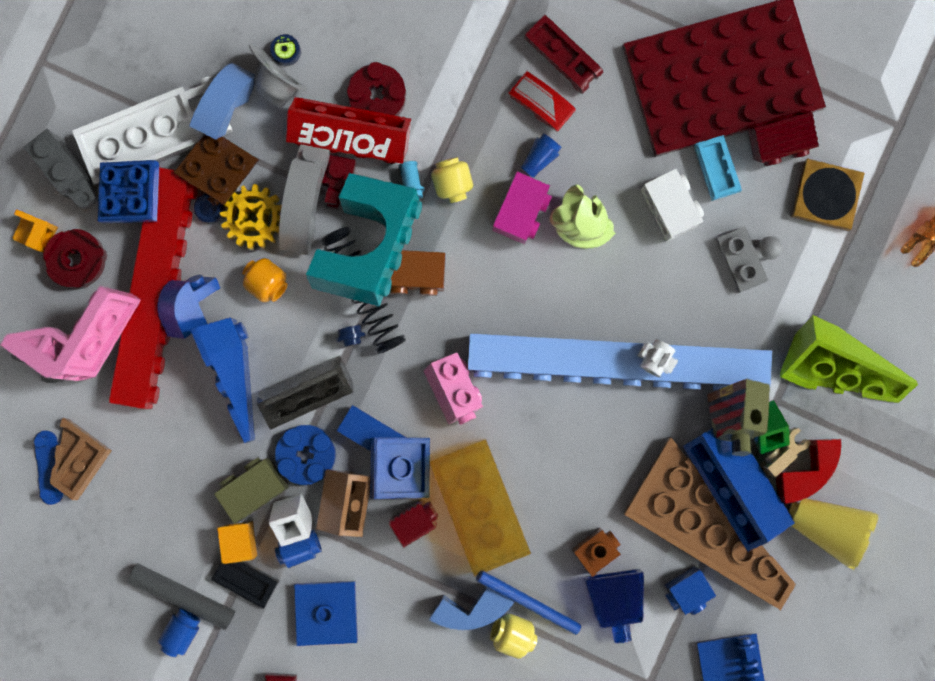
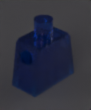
[583,568,644,643]

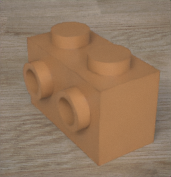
[316,469,370,537]

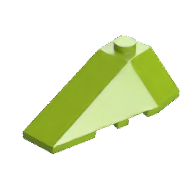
[780,315,918,403]

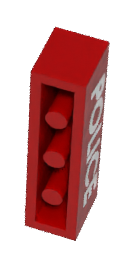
[286,97,412,164]

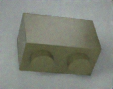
[214,457,289,524]

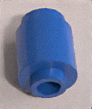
[274,529,322,568]
[158,609,201,657]

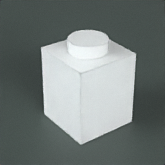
[269,494,313,547]

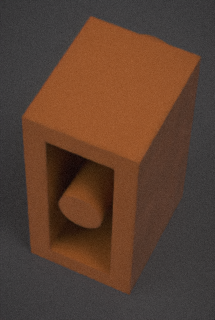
[390,250,446,296]

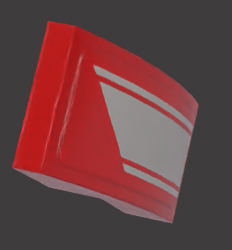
[509,71,576,132]

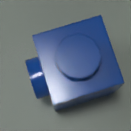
[665,566,716,615]

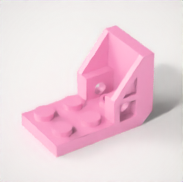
[1,286,141,381]

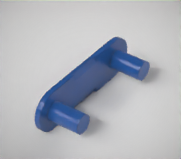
[34,430,63,505]

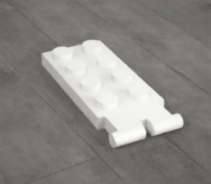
[72,76,233,187]

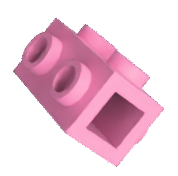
[424,353,483,425]

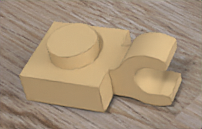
[760,427,811,477]

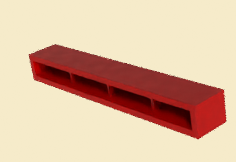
[109,167,198,409]

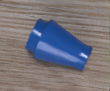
[520,133,562,178]

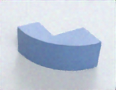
[189,63,255,139]
[429,586,514,630]

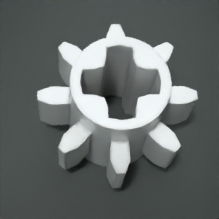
[637,339,678,377]

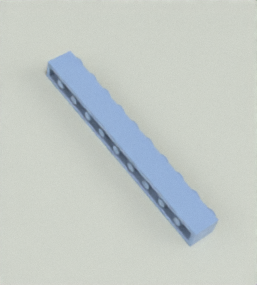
[468,334,772,391]

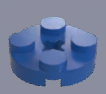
[275,425,336,485]

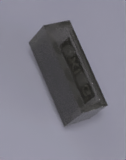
[257,356,353,430]

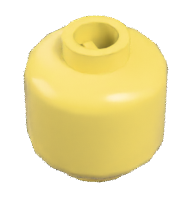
[431,157,474,203]
[490,614,537,659]

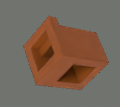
[572,528,621,577]

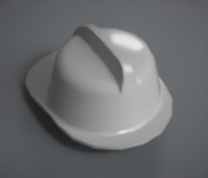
[249,44,307,107]

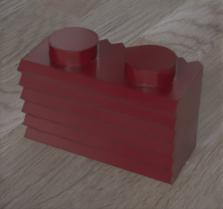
[747,110,819,166]
[389,499,439,548]

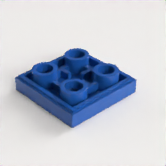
[97,160,159,224]

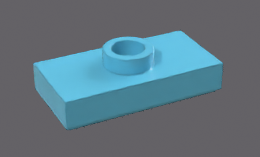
[694,135,742,201]

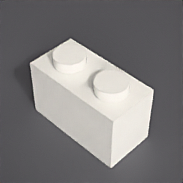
[640,168,704,241]

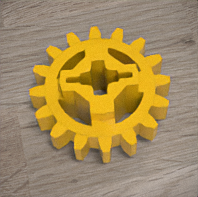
[220,184,282,250]

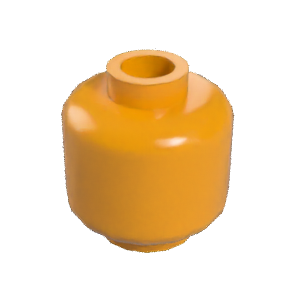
[242,258,288,302]

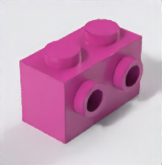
[492,172,552,245]

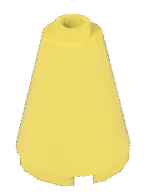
[789,498,878,570]

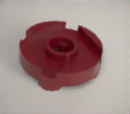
[347,62,406,116]
[43,229,107,289]

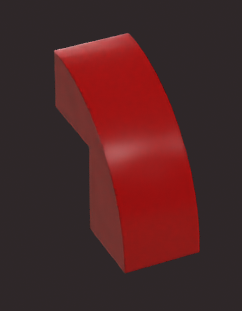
[776,439,841,503]

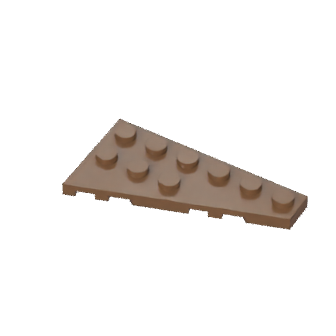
[623,437,796,610]

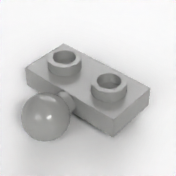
[716,226,782,293]

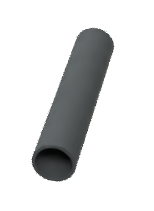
[128,563,235,630]

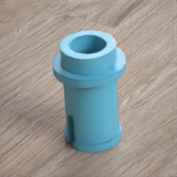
[399,161,425,199]

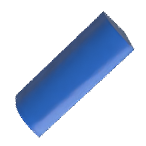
[683,428,795,552]

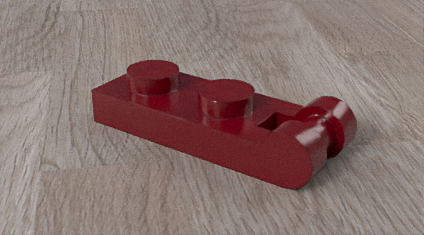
[524,14,604,94]

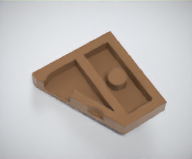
[50,418,112,500]

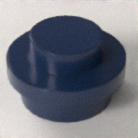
[336,325,366,347]

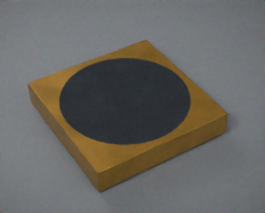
[791,158,865,231]

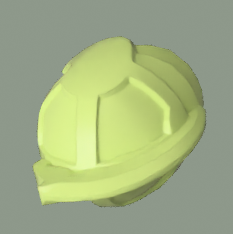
[550,184,616,249]

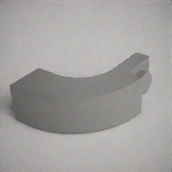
[279,144,330,255]

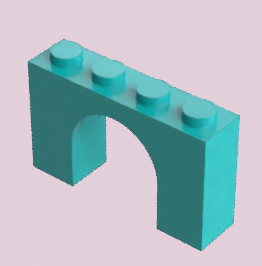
[306,173,422,307]

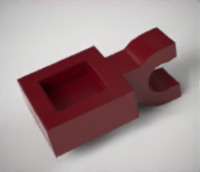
[322,155,357,209]

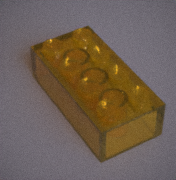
[429,439,531,577]

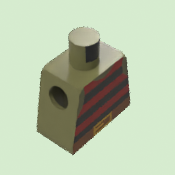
[707,379,770,456]

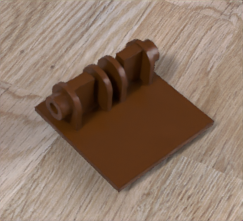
[174,134,259,206]

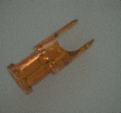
[900,215,935,267]

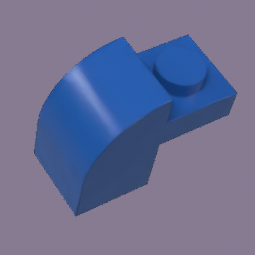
[158,274,221,339]

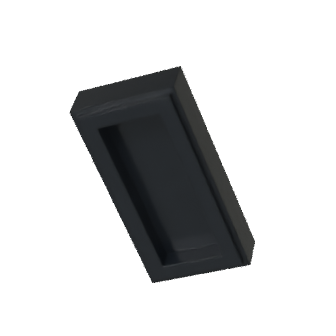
[211,561,279,609]

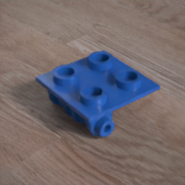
[697,633,765,681]

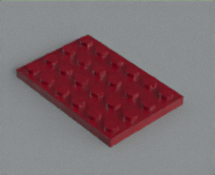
[622,0,826,157]

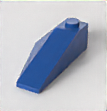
[190,317,255,443]

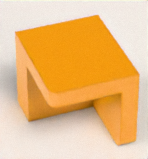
[13,209,58,253]
[217,521,257,564]

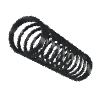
[321,227,406,354]

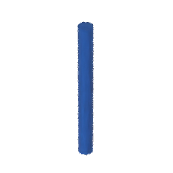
[476,570,581,635]

